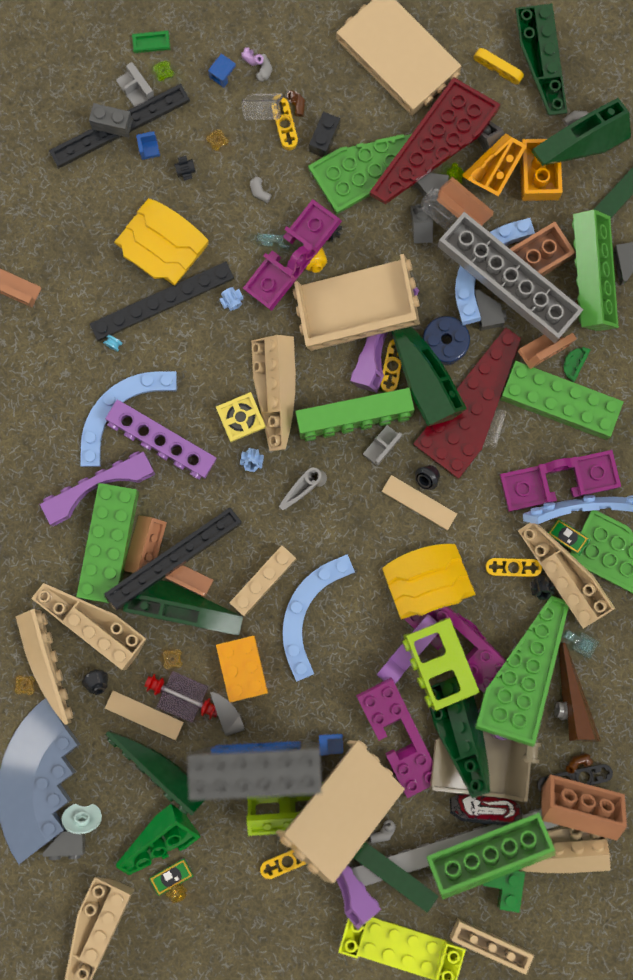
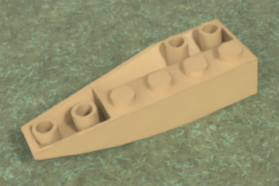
[251,335,296,451]
[518,523,615,628]
[31,583,146,670]
[16,609,73,725]
[520,827,610,873]
[65,877,135,980]

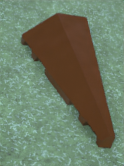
[559,643,601,742]

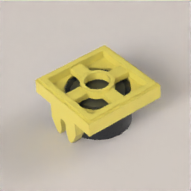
[216,392,266,442]

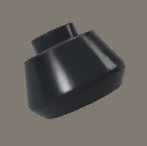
[415,465,440,490]
[82,669,108,695]

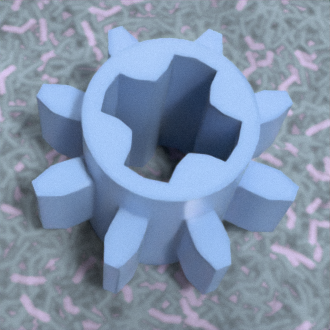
[220,287,244,311]
[240,448,264,472]

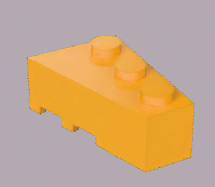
[462,133,527,197]

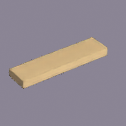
[382,475,457,531]
[105,690,184,740]

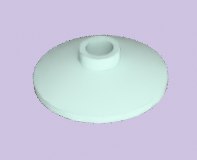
[62,804,102,834]

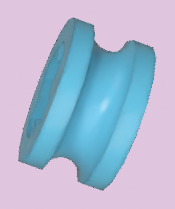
[103,335,123,352]

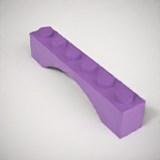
[350,287,419,393]
[40,451,155,526]
[336,865,381,930]

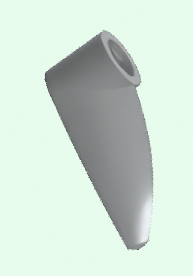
[279,468,327,510]
[210,692,245,736]

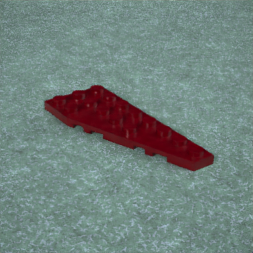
[370,77,501,205]
[413,328,521,480]

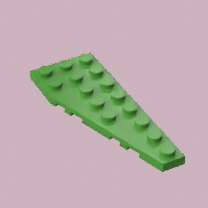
[308,134,412,214]
[570,510,633,594]
[475,596,569,747]

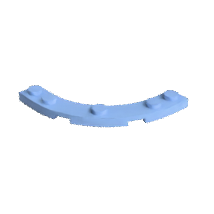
[455,218,535,325]
[81,371,177,467]
[523,495,633,524]
[283,555,355,682]

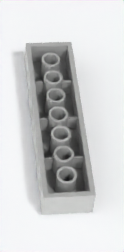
[438,212,583,343]

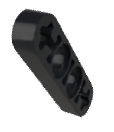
[537,764,613,792]

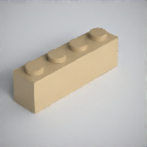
[230,545,297,617]
[450,918,534,975]

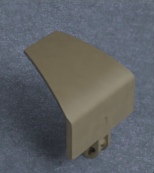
[430,731,541,802]

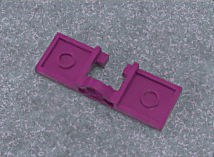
[243,199,342,311]
[500,450,621,512]
[404,606,507,693]
[356,678,433,798]

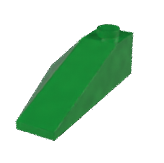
[116,804,201,875]

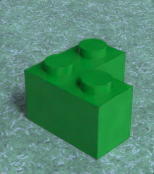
[482,870,525,913]

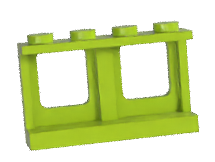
[402,618,479,711]
[247,782,323,836]

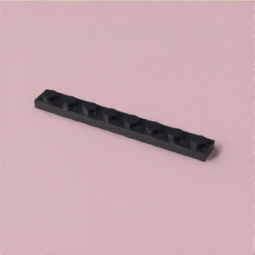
[49,84,190,169]
[90,262,234,341]
[104,508,242,611]

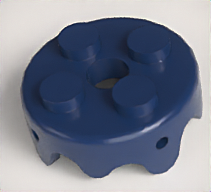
[422,316,470,366]

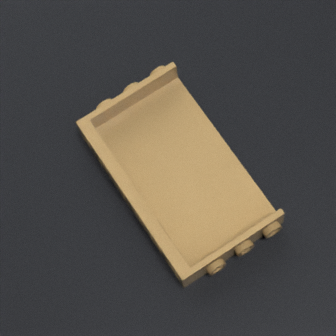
[336,0,461,116]
[293,254,420,351]
[276,740,405,883]

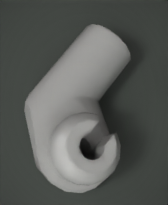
[256,54,272,82]
[562,111,589,127]
[250,177,272,203]
[370,820,396,843]

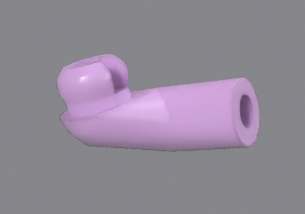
[241,48,264,66]

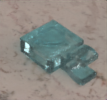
[257,234,290,248]
[563,630,599,659]

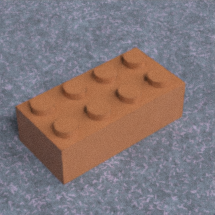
[510,222,576,276]
[541,774,627,840]

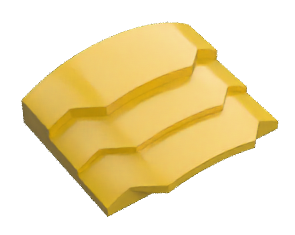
[114,198,209,286]
[382,544,475,619]

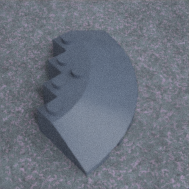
[0,698,81,864]

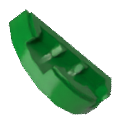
[563,347,591,382]

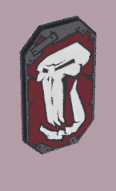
[450,793,522,826]

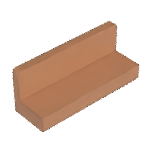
[437,177,494,226]
[0,269,41,307]
[518,333,577,369]
[124,515,167,573]
[165,565,214,597]

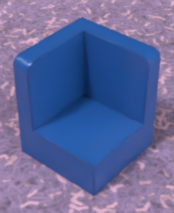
[208,54,236,88]
[136,131,160,160]
[319,734,343,755]

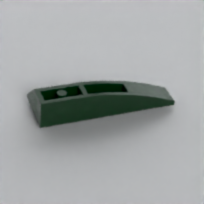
[515,3,567,116]
[531,98,631,166]
[391,326,467,426]
[123,580,243,636]
[425,676,490,798]
[106,731,206,816]

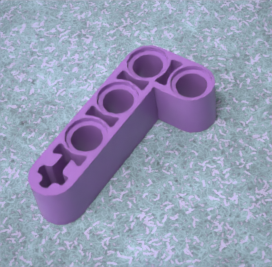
[377,614,438,684]

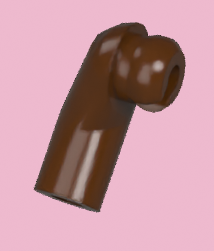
[286,90,305,117]
[566,753,593,774]

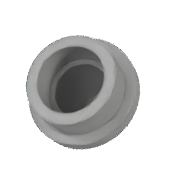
[554,701,568,721]

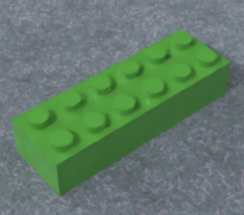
[572,210,619,331]
[500,361,624,440]
[296,388,414,441]
[76,483,139,604]
[426,813,556,900]

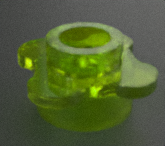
[153,61,174,82]
[447,163,464,184]

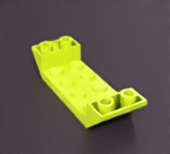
[338,917,466,980]

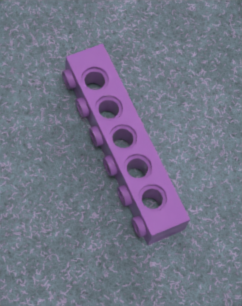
[105,399,217,480]

